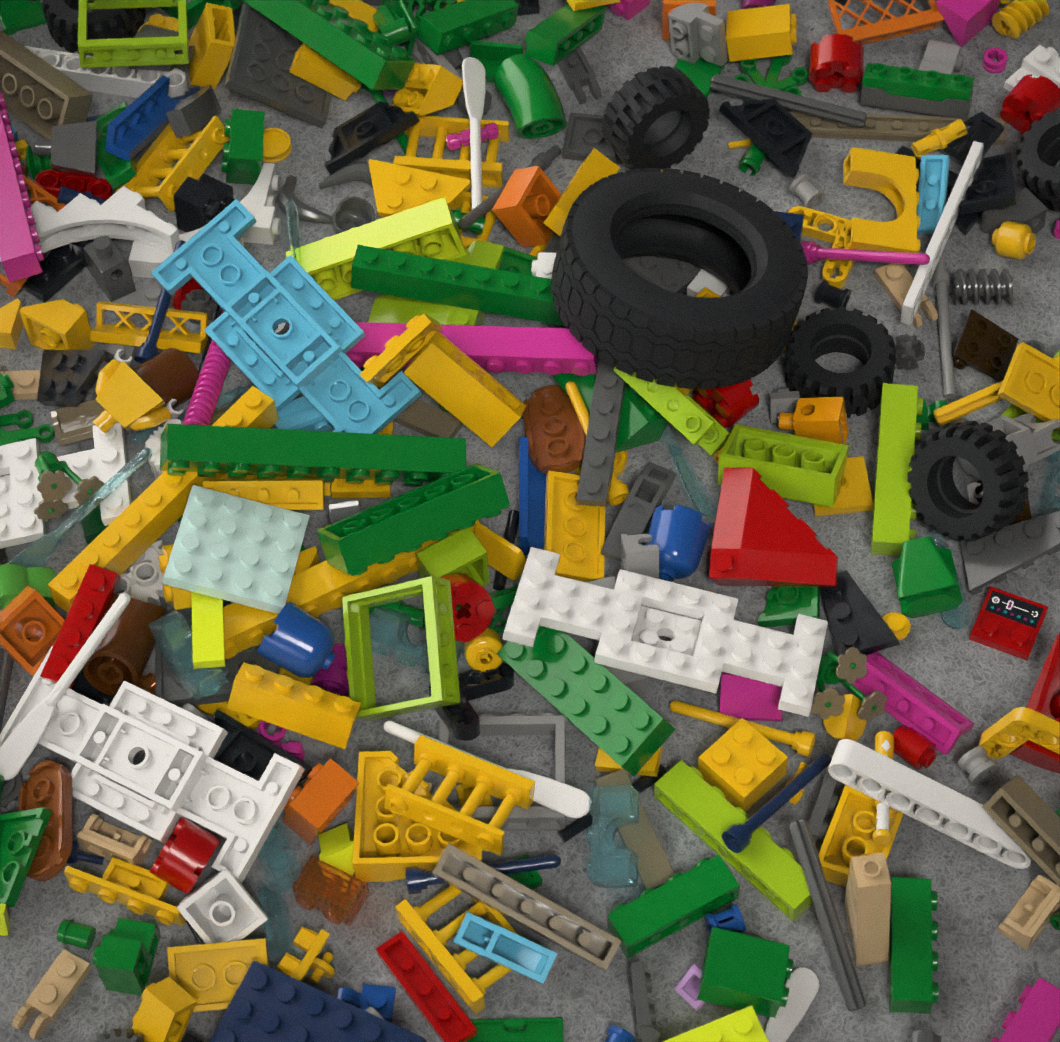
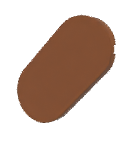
[523,385,586,474]
[18,760,72,882]

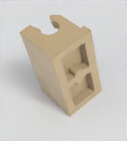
[77,813,154,867]
[997,875,1060,951]

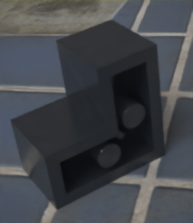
[174,174,235,233]

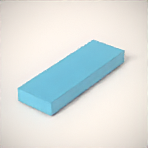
[917,155,950,234]

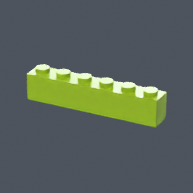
[870,383,923,556]
[654,760,813,922]

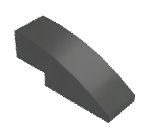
[166,85,221,138]

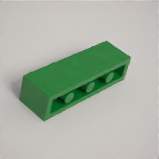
[417,0,519,55]
[525,3,607,66]
[607,855,740,959]
[890,877,939,1014]

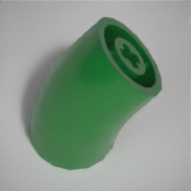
[494,54,567,139]

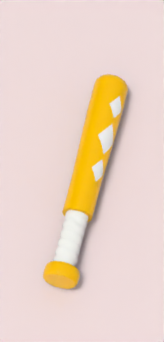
[873,731,894,845]

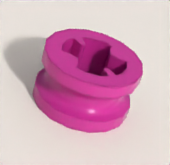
[982,47,1008,74]
[257,720,287,743]

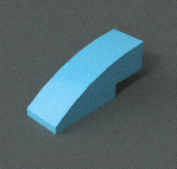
[453,912,557,984]

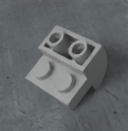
[668,3,728,67]

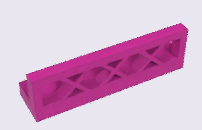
[852,652,975,755]

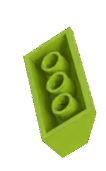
[718,424,850,507]

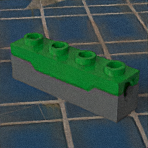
[860,63,975,120]

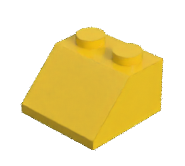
[20,299,95,351]

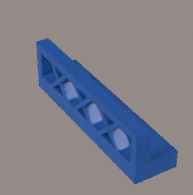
[105,75,181,162]
[519,437,547,555]

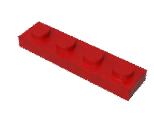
[40,564,120,689]
[375,931,478,1042]

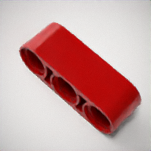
[35,170,113,206]

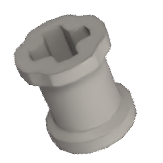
[789,174,825,209]

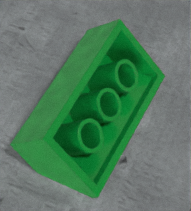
[552,373,668,453]

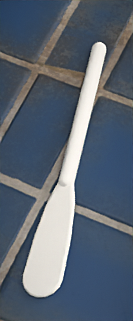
[462,57,486,210]
[0,593,131,781]
[383,721,591,818]
[764,967,819,1042]

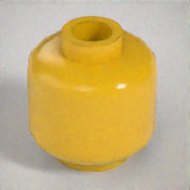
[992,221,1036,260]
[463,628,503,672]

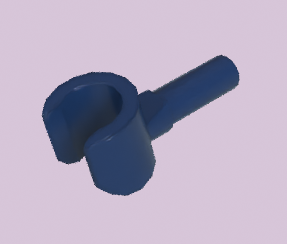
[66,841,104,865]

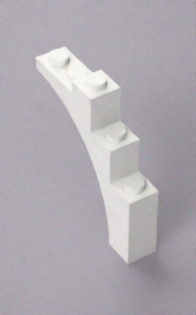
[128,163,281,278]
[0,186,180,263]

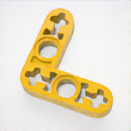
[788,206,855,288]
[978,707,1060,759]

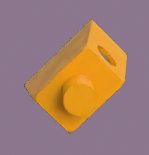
[779,397,849,445]

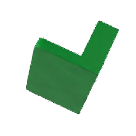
[470,40,523,83]

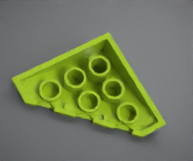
[368,240,505,326]

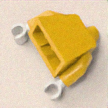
[93,349,184,434]

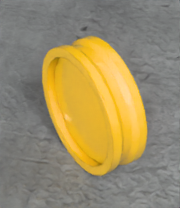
[262,128,292,163]

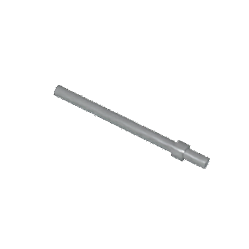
[932,255,956,399]

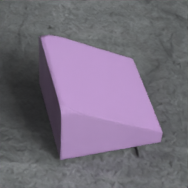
[674,964,707,1011]

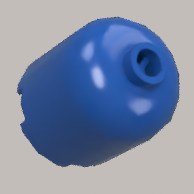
[645,505,712,581]
[257,601,336,678]

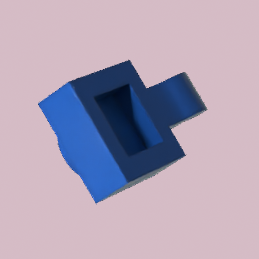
[337,984,396,1023]

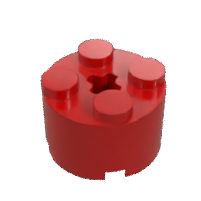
[810,34,864,93]
[1000,74,1060,136]
[692,380,759,428]
[439,573,495,643]
[149,817,221,895]

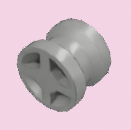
[958,746,998,786]

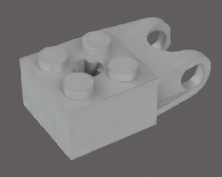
[958,413,1060,481]

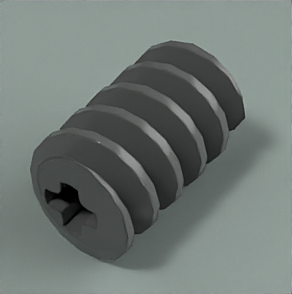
[953,268,1013,305]

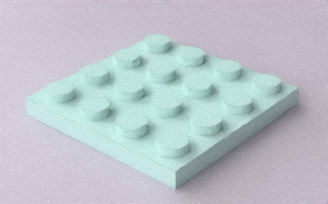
[162,485,310,614]

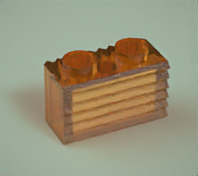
[292,856,370,926]

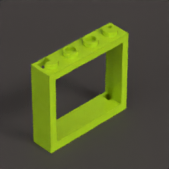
[78,0,189,68]
[342,576,461,721]

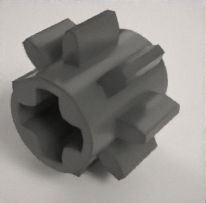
[181,289,216,324]
[894,334,925,370]

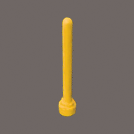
[565,381,630,506]
[669,700,816,757]

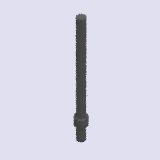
[459,145,561,229]

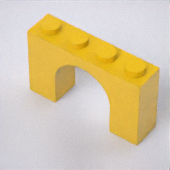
[289,0,378,101]
[843,147,921,265]

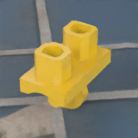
[276,927,335,984]

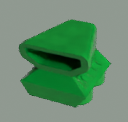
[891,536,963,619]

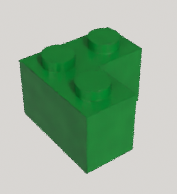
[221,109,265,185]
[93,918,161,996]

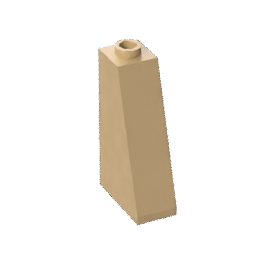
[843,853,891,966]

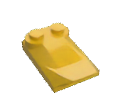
[818,785,904,887]

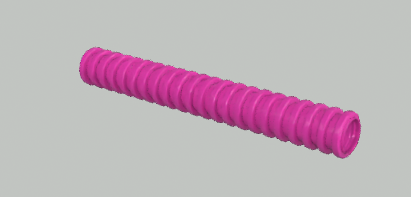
[182,310,231,426]

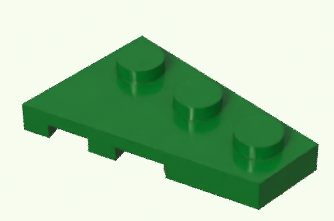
[757,586,820,628]
[0,807,52,908]

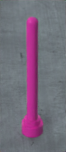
[801,241,930,265]

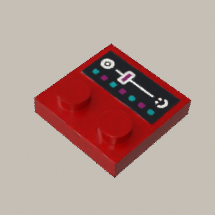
[969,586,1049,661]

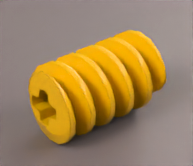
[992,0,1050,39]

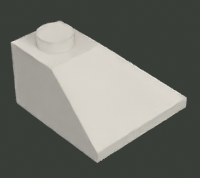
[177,867,269,944]

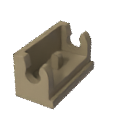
[50,398,105,446]

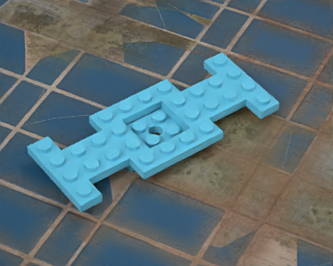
[151,199,422,434]

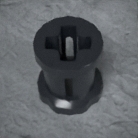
[815,280,851,310]

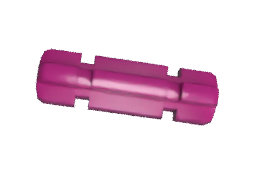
[446,123,499,150]

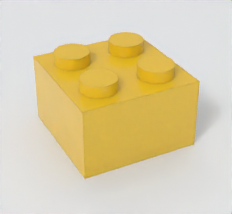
[698,718,788,812]

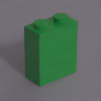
[697,927,793,1018]

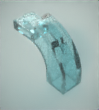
[148,611,228,701]

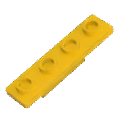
[64,857,186,927]

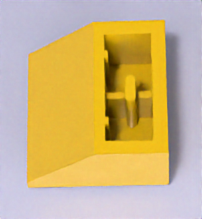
[392,63,463,116]

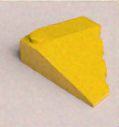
[352,751,483,882]

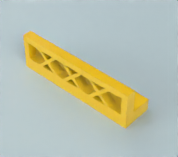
[90,301,208,353]

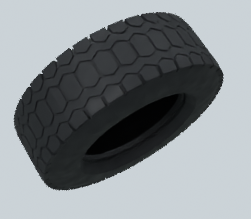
[551,168,808,389]

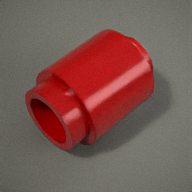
[892,725,937,770]

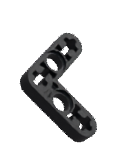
[429,663,514,741]

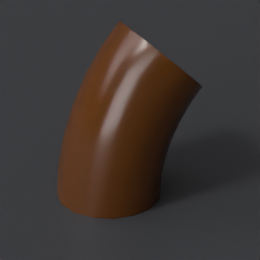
[124,348,199,431]
[83,593,166,696]

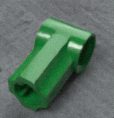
[373,5,411,46]

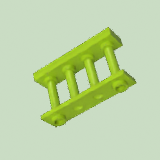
[613,367,730,457]

